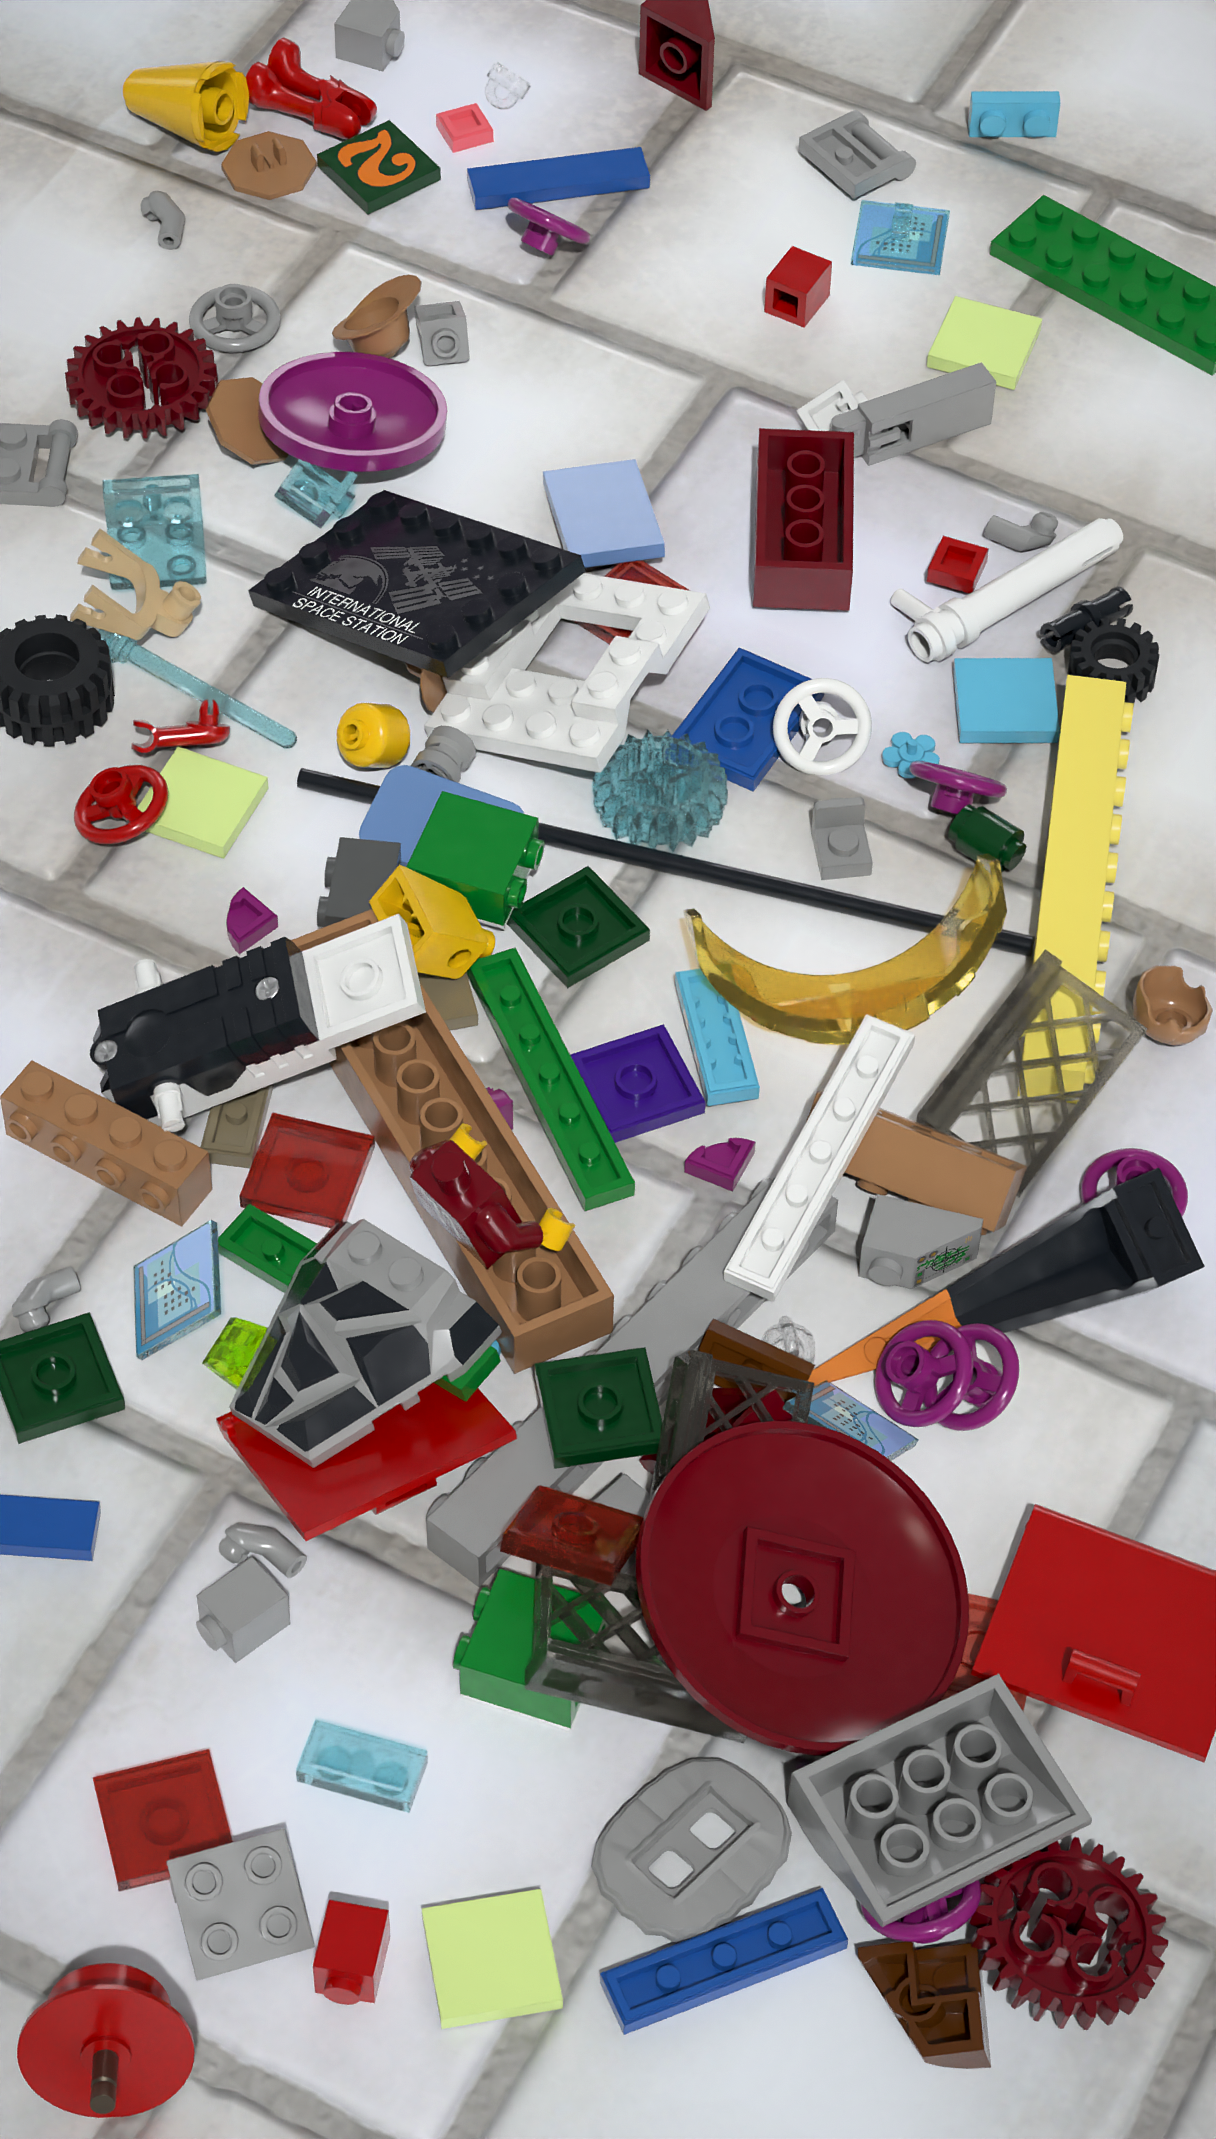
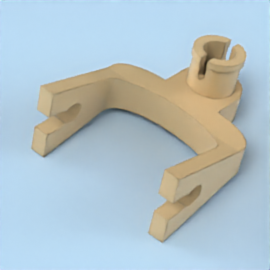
[70,528,201,640]

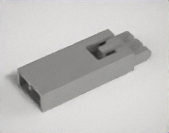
[831,362,996,466]

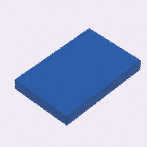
[667,647,824,792]

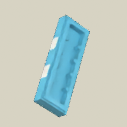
[675,965,760,1106]

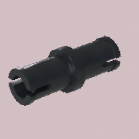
[1040,586,1133,653]

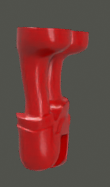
[245,38,377,140]

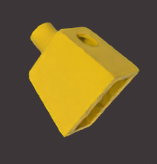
[369,865,495,979]

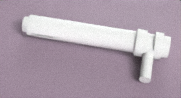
[890,518,1123,662]

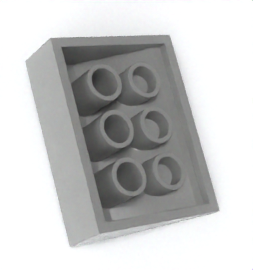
[788,1674,1092,1927]

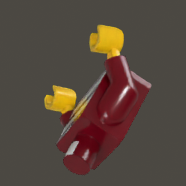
[409,1123,576,1269]

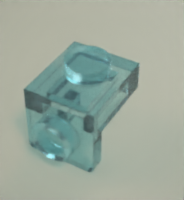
[274,459,358,529]

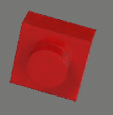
[927,536,989,594]

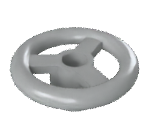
[189,284,281,353]

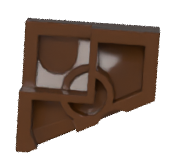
[858,1941,991,2069]

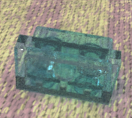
[102,474,207,590]

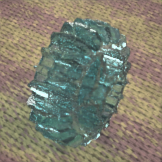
[593,729,728,852]

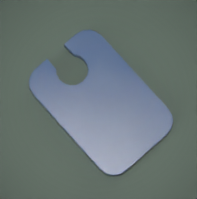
[359,765,524,867]

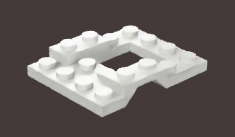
[424,573,710,773]

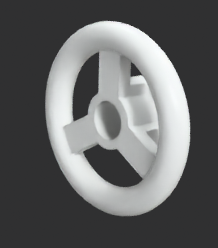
[773,678,872,775]

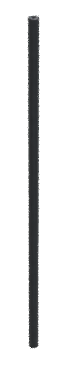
[297,768,1035,957]

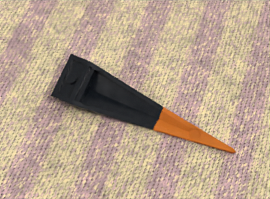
[804,1168,1205,1390]

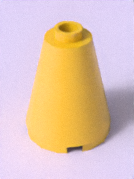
[123,61,249,152]

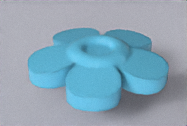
[882,732,940,779]

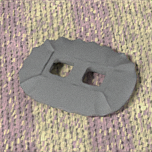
[591,1759,792,1944]

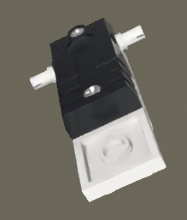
[90,914,426,1132]

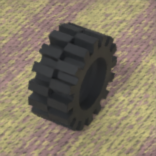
[1067,618,1160,703]

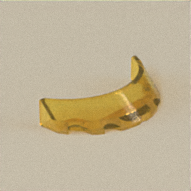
[684,854,1007,1045]

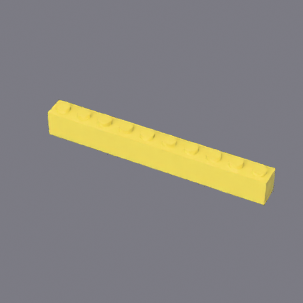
[1017,675,1134,1104]

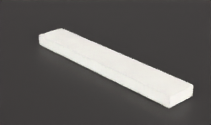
[724,1014,915,1302]

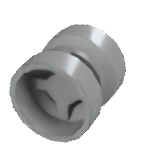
[411,725,476,783]

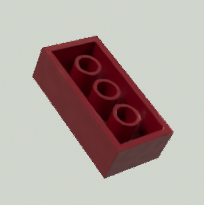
[753,428,854,611]

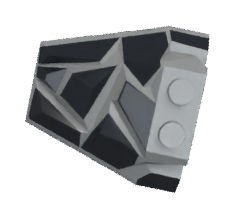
[229,1219,502,1468]

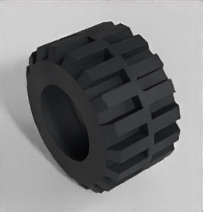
[0,614,115,746]

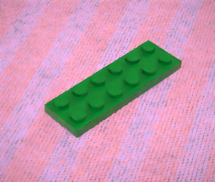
[990,195,1216,376]

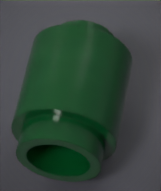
[948,804,1027,874]

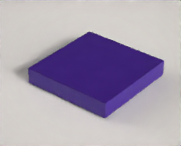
[570,1024,706,1143]

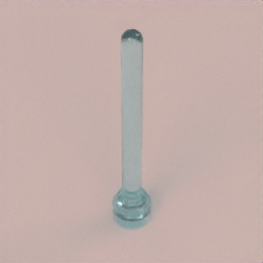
[98,629,297,749]

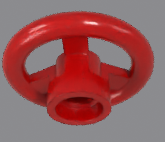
[74,765,168,844]

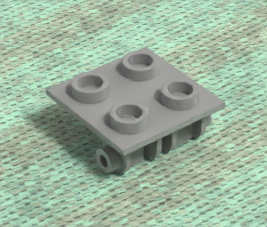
[166,1828,315,1981]

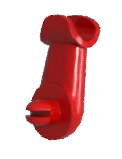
[131,699,230,753]

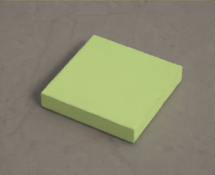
[927,296,1042,390]
[137,746,269,859]
[421,1889,563,2029]

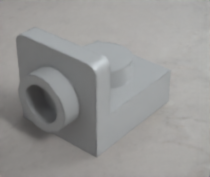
[414,301,470,366]
[811,797,873,880]

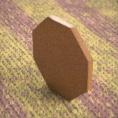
[221,131,317,200]
[206,377,289,465]

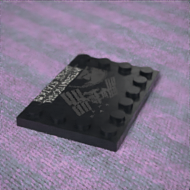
[248,490,586,678]

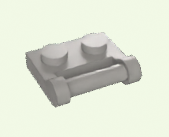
[799,110,916,199]
[0,419,77,507]

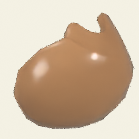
[1132,966,1213,1045]

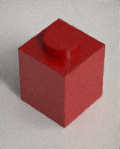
[764,246,832,328]
[313,1900,390,2005]

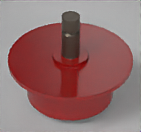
[17,1963,195,2118]

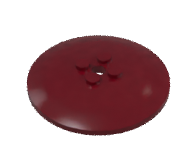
[636,1421,969,1756]

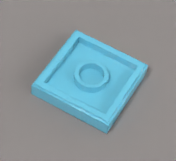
[953,658,1060,743]

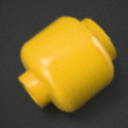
[337,703,410,768]

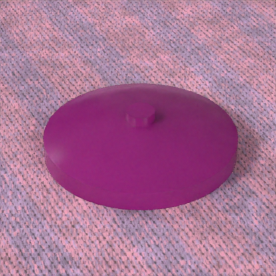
[258,352,447,472]

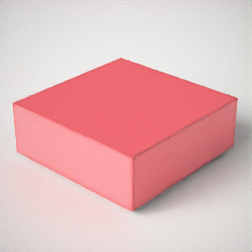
[436,103,494,153]

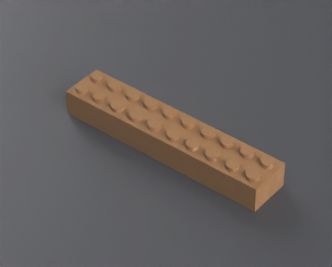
[291,909,614,1374]

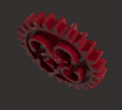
[65,317,218,439]
[969,1837,1169,2030]

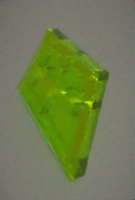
[202,1317,268,1390]

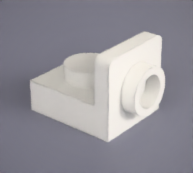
[796,380,868,431]

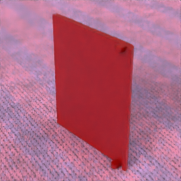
[216,1383,517,1541]
[971,1504,1216,1763]

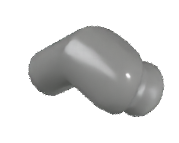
[984,512,1058,551]

